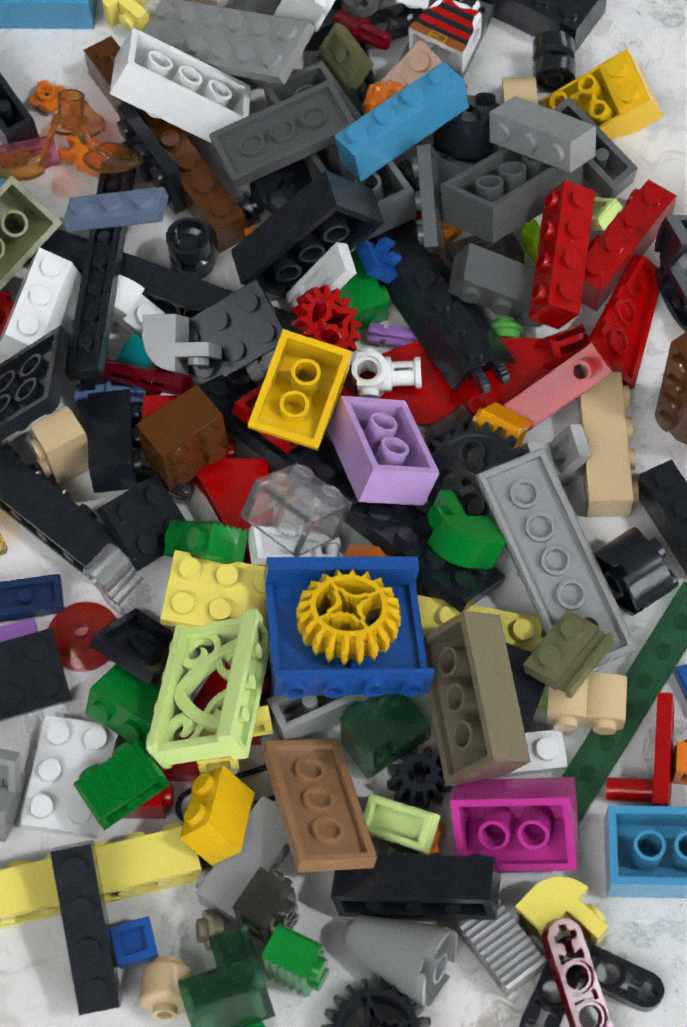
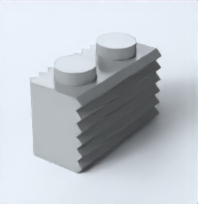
[457,899,546,997]

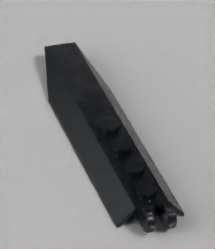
[356,220,516,394]

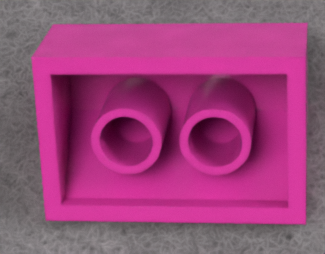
[450,777,578,872]

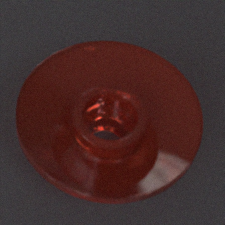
[49,602,117,672]

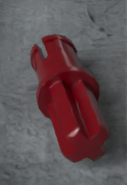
[333,9,393,50]

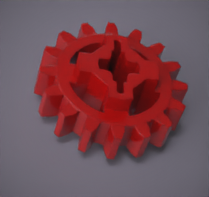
[291,285,362,352]

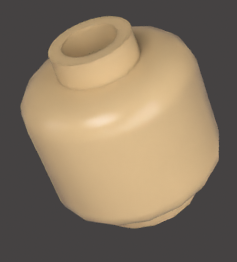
[139,955,193,1021]

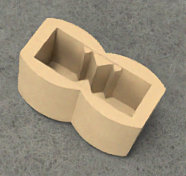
[546,673,627,735]

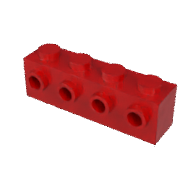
[581,179,677,312]
[528,180,595,330]

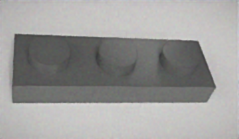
[412,144,444,254]

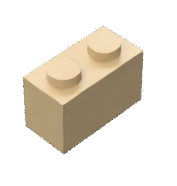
[29,406,89,485]

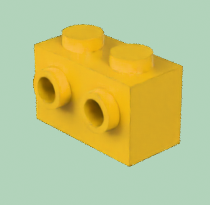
[179,765,255,866]

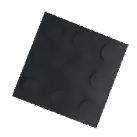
[0,325,70,444]

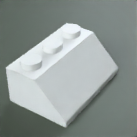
[0,247,82,365]

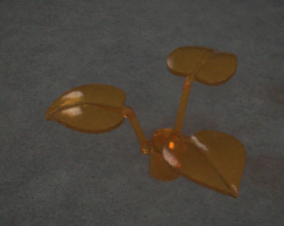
[0,89,142,181]

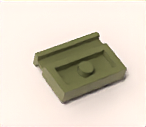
[311,23,374,91]
[523,609,614,699]

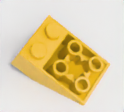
[541,49,664,139]

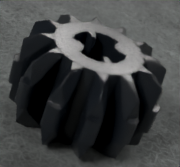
[387,745,451,811]

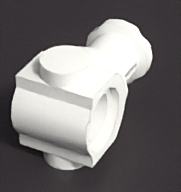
[351,348,422,398]

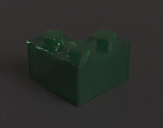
[339,694,431,780]
[178,925,276,1027]

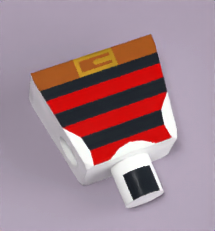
[409,0,482,73]

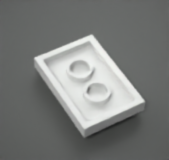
[20,715,120,839]

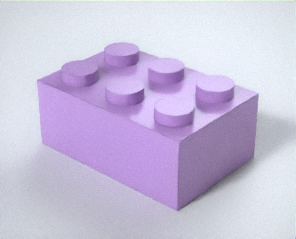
[327,396,440,505]

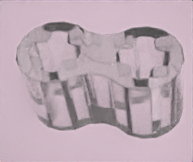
[82,543,152,616]

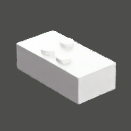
[110,27,251,143]

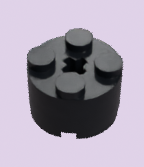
[433,92,500,159]
[594,527,679,616]

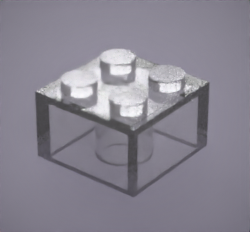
[240,463,353,557]

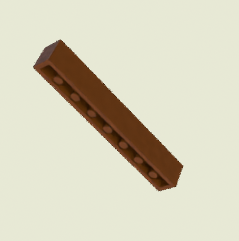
[83,35,247,253]

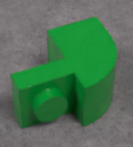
[427,490,506,569]

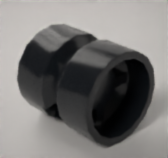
[533,30,575,93]
[166,217,214,279]

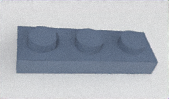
[63,187,169,232]

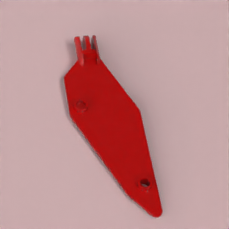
[343,324,589,427]

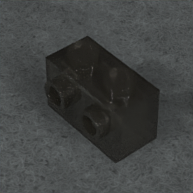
[233,867,299,945]

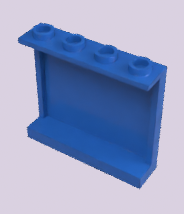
[263,556,434,699]

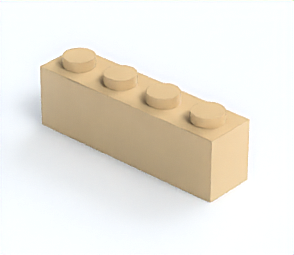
[577,372,639,517]

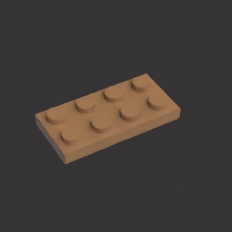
[262,738,377,872]

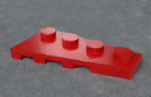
[582,255,660,390]

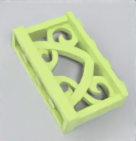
[146,608,269,769]

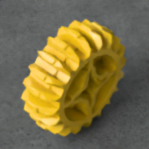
[296,569,401,666]

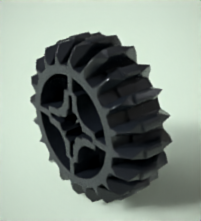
[321,977,431,1027]

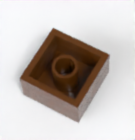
[136,384,229,490]

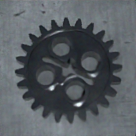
[422,421,527,519]

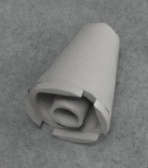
[342,915,459,1007]

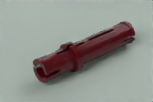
[95,359,193,396]

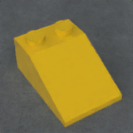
[247,329,352,451]

